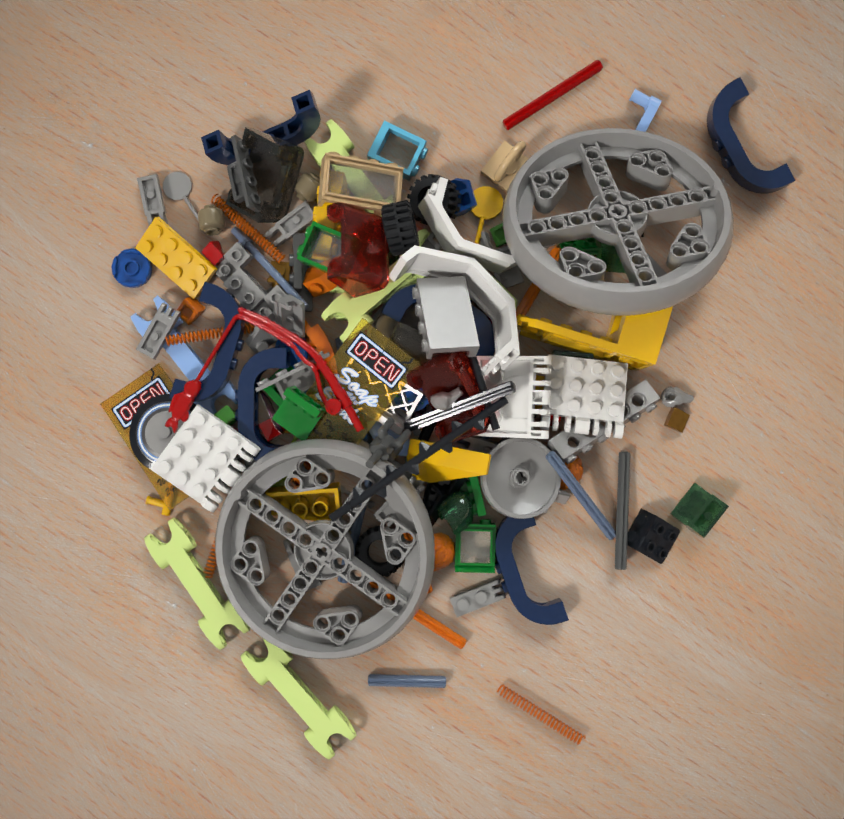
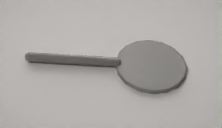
[163,172,199,222]

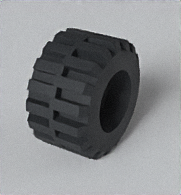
[407,174,461,225]
[381,200,419,256]
[355,526,403,577]

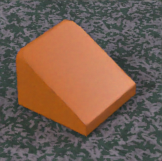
[177,297,206,325]

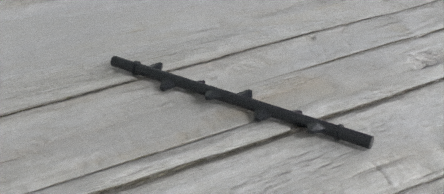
[328,396,509,522]

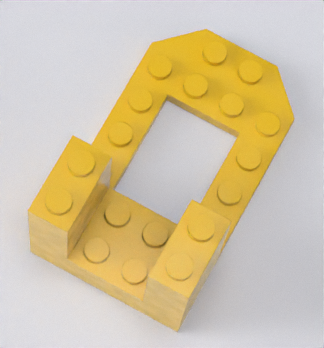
[516,306,673,371]

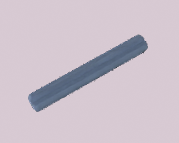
[368,674,446,688]

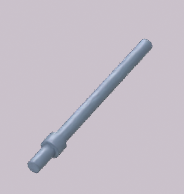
[231,227,309,310]

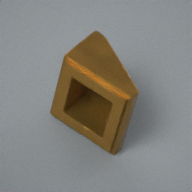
[664,407,690,433]

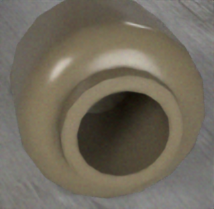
[294,172,320,202]
[198,204,225,236]

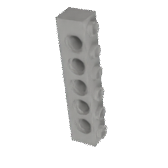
[547,379,660,464]

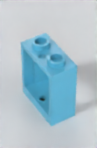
[367,120,428,181]

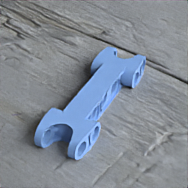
[131,295,238,415]

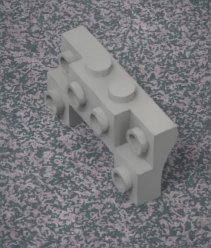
[215,242,287,316]

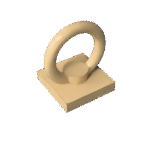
[481,141,528,193]

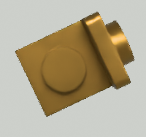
[267,260,291,288]

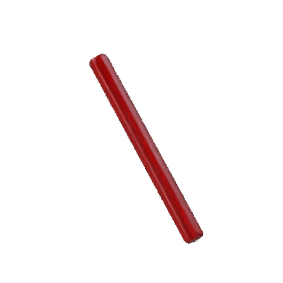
[502,60,603,130]

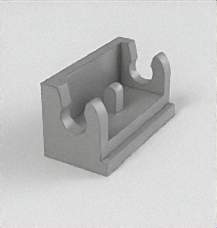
[274,294,305,338]

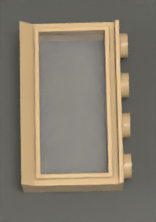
[318,152,404,216]

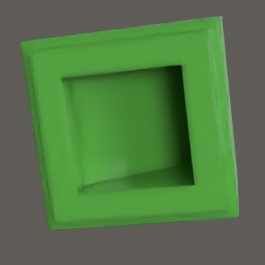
[489,223,507,247]
[214,405,237,426]

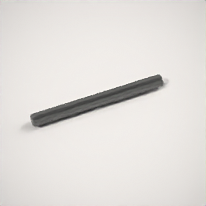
[615,452,631,570]

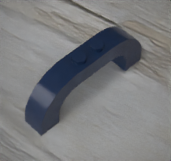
[707,77,796,194]
[201,89,321,165]
[169,282,245,402]
[381,283,495,357]
[235,347,291,460]
[495,516,569,625]

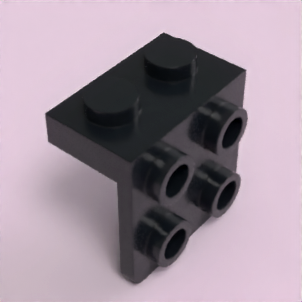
[627,508,680,564]

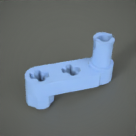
[629,88,662,132]

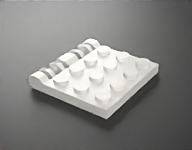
[540,354,628,439]
[473,356,552,439]
[151,404,261,513]

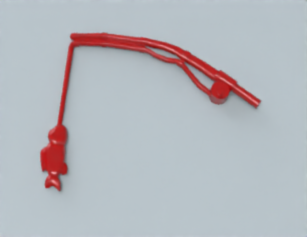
[165,307,365,433]

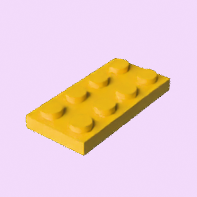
[135,217,217,299]

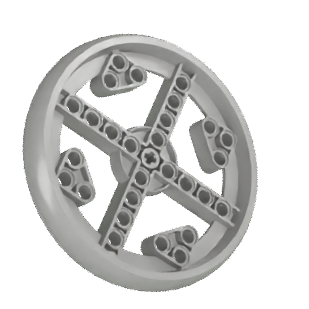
[502,128,734,316]
[215,439,435,659]

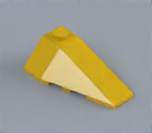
[407,439,491,483]

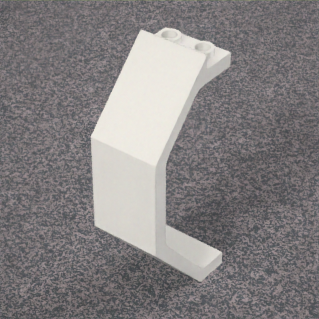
[418,177,560,274]
[388,245,520,376]

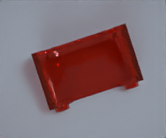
[327,202,389,298]
[406,351,490,442]

